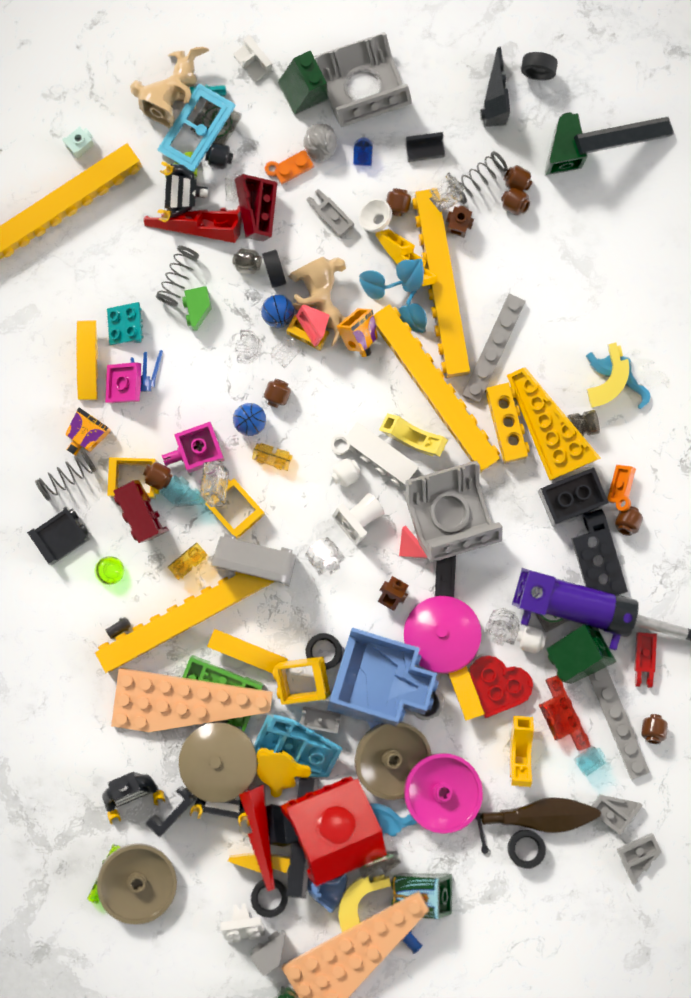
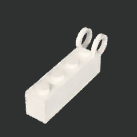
[331,422,419,487]

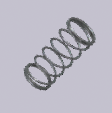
[450,151,508,204]
[155,245,200,307]
[35,450,96,501]

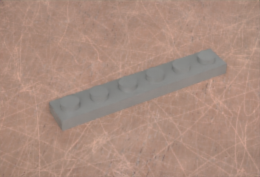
[462,293,526,403]
[588,667,650,780]

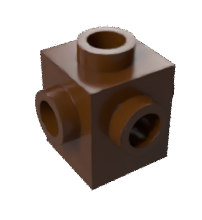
[446,206,474,238]
[377,576,409,611]

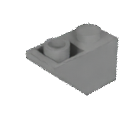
[250,931,285,977]

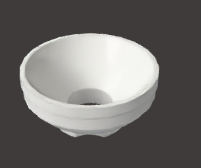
[359,199,392,233]

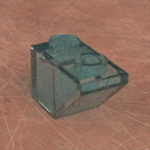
[160,475,205,507]

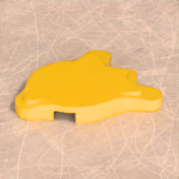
[257,748,311,798]

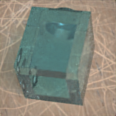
[573,746,606,776]

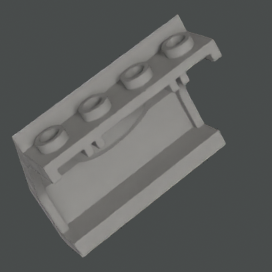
[403,461,503,562]

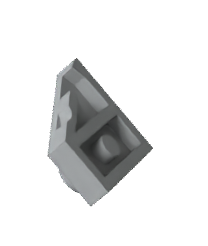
[591,794,643,835]
[617,833,661,885]

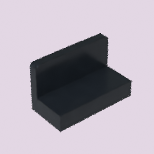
[405,132,445,162]
[266,804,299,847]

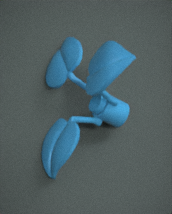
[359,259,427,333]

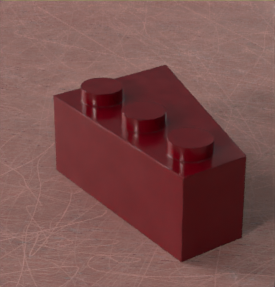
[234,174,278,242]
[113,480,169,543]

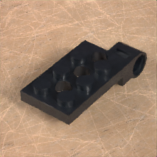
[571,509,628,595]

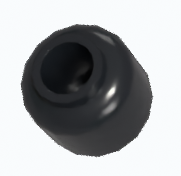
[205,142,233,169]

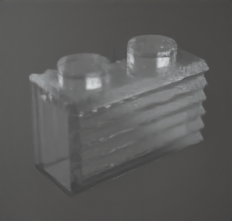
[199,460,229,507]

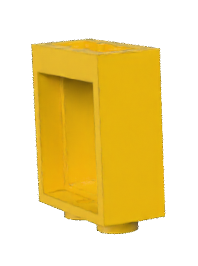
[107,457,160,499]
[205,479,265,540]
[273,656,331,705]

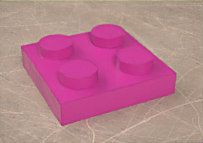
[105,362,142,404]

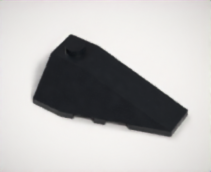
[480,47,510,127]

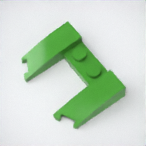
[182,655,264,731]

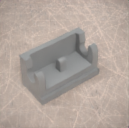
[300,707,341,734]

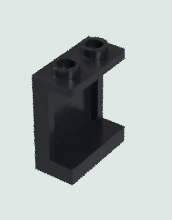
[27,506,90,565]
[145,786,196,838]

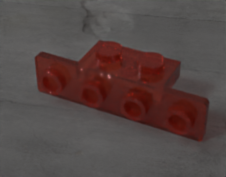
[539,675,591,751]

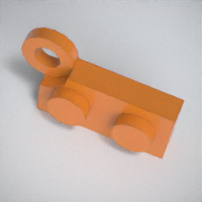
[265,149,314,185]
[607,465,636,512]

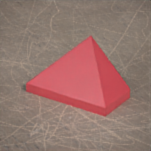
[296,305,329,347]
[399,525,428,559]

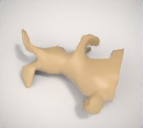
[130,47,209,128]
[288,257,347,347]

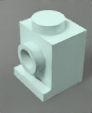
[62,126,94,159]

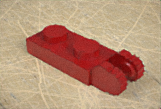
[634,632,657,688]

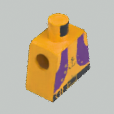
[336,308,378,357]
[65,407,111,456]

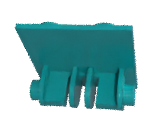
[107,302,144,345]

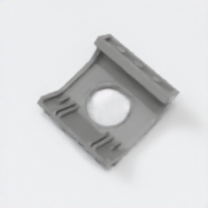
[315,32,412,127]

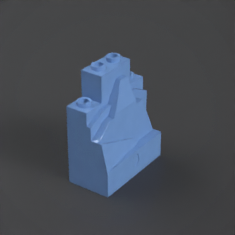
[327,627,439,726]

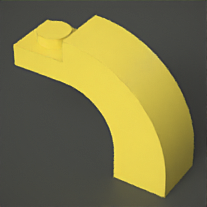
[586,342,629,408]
[379,413,448,457]
[339,873,391,932]

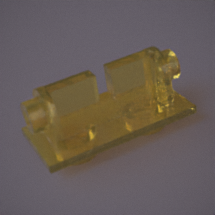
[252,443,293,471]
[167,542,208,580]

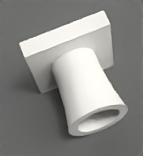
[332,493,385,545]

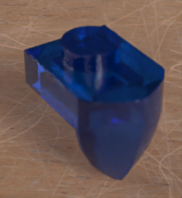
[353,137,373,166]

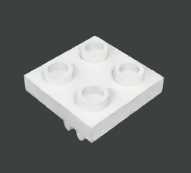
[220,904,265,943]

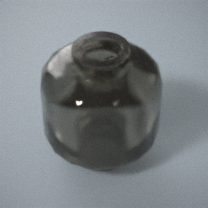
[232,248,262,274]

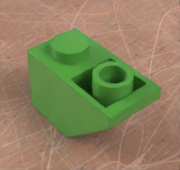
[182,286,212,331]

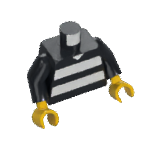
[157,161,208,222]
[102,772,165,825]
[190,791,250,827]

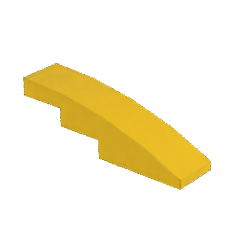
[375,229,438,286]
[76,320,98,400]
[207,629,288,674]
[448,666,484,721]
[228,853,290,873]

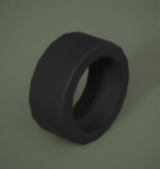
[521,52,558,80]
[262,250,287,288]
[305,633,342,670]
[508,830,546,869]
[251,879,288,918]

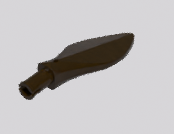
[482,797,602,833]

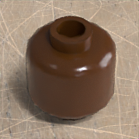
[503,165,533,191]
[386,188,411,217]
[501,188,530,216]
[264,378,291,408]
[143,462,173,490]
[615,506,643,536]
[641,714,668,744]

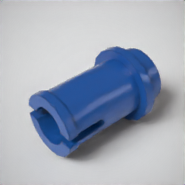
[400,930,423,954]

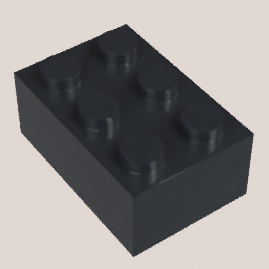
[538,467,609,526]

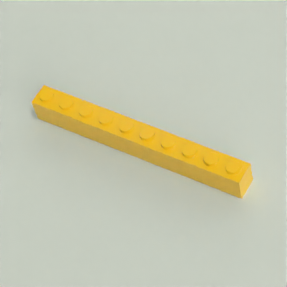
[0,143,142,260]
[412,188,470,378]
[374,304,500,473]
[95,572,276,673]

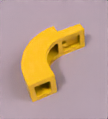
[509,716,534,787]

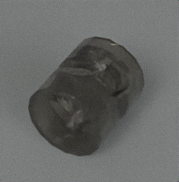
[567,410,600,436]

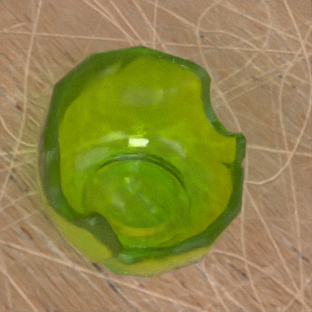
[94,556,125,585]

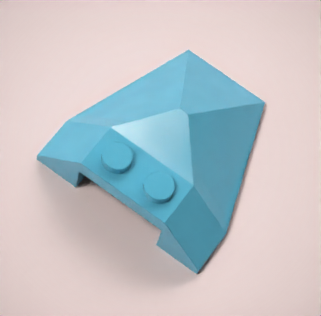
[254,714,342,777]

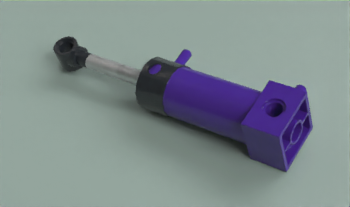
[512,568,691,651]

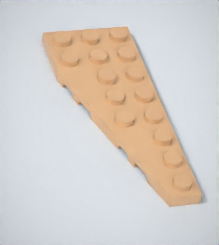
[111,668,273,732]
[281,891,429,998]

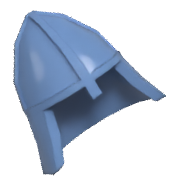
[307,874,348,913]

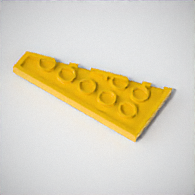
[507,367,601,480]

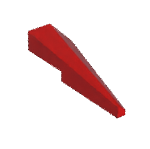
[143,206,242,243]
[239,785,275,891]

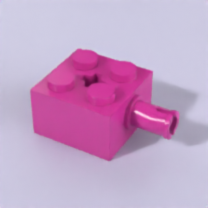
[162,422,225,473]

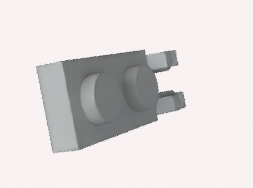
[306,189,355,238]

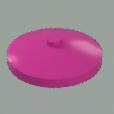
[404,596,482,674]
[404,753,483,834]

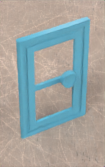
[157,84,236,172]

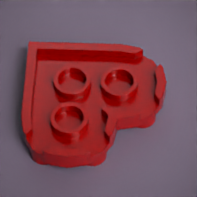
[469,655,533,718]

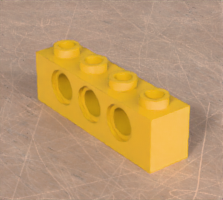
[485,382,530,464]

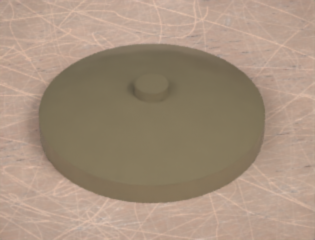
[354,721,432,800]
[179,723,258,803]
[97,843,177,925]

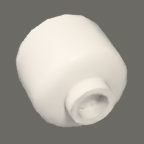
[331,459,361,487]
[517,626,547,654]

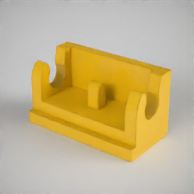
[286,315,330,351]

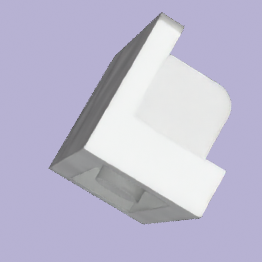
[233,35,273,82]

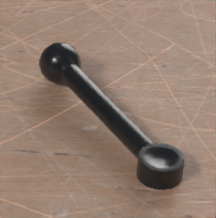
[475,813,489,854]

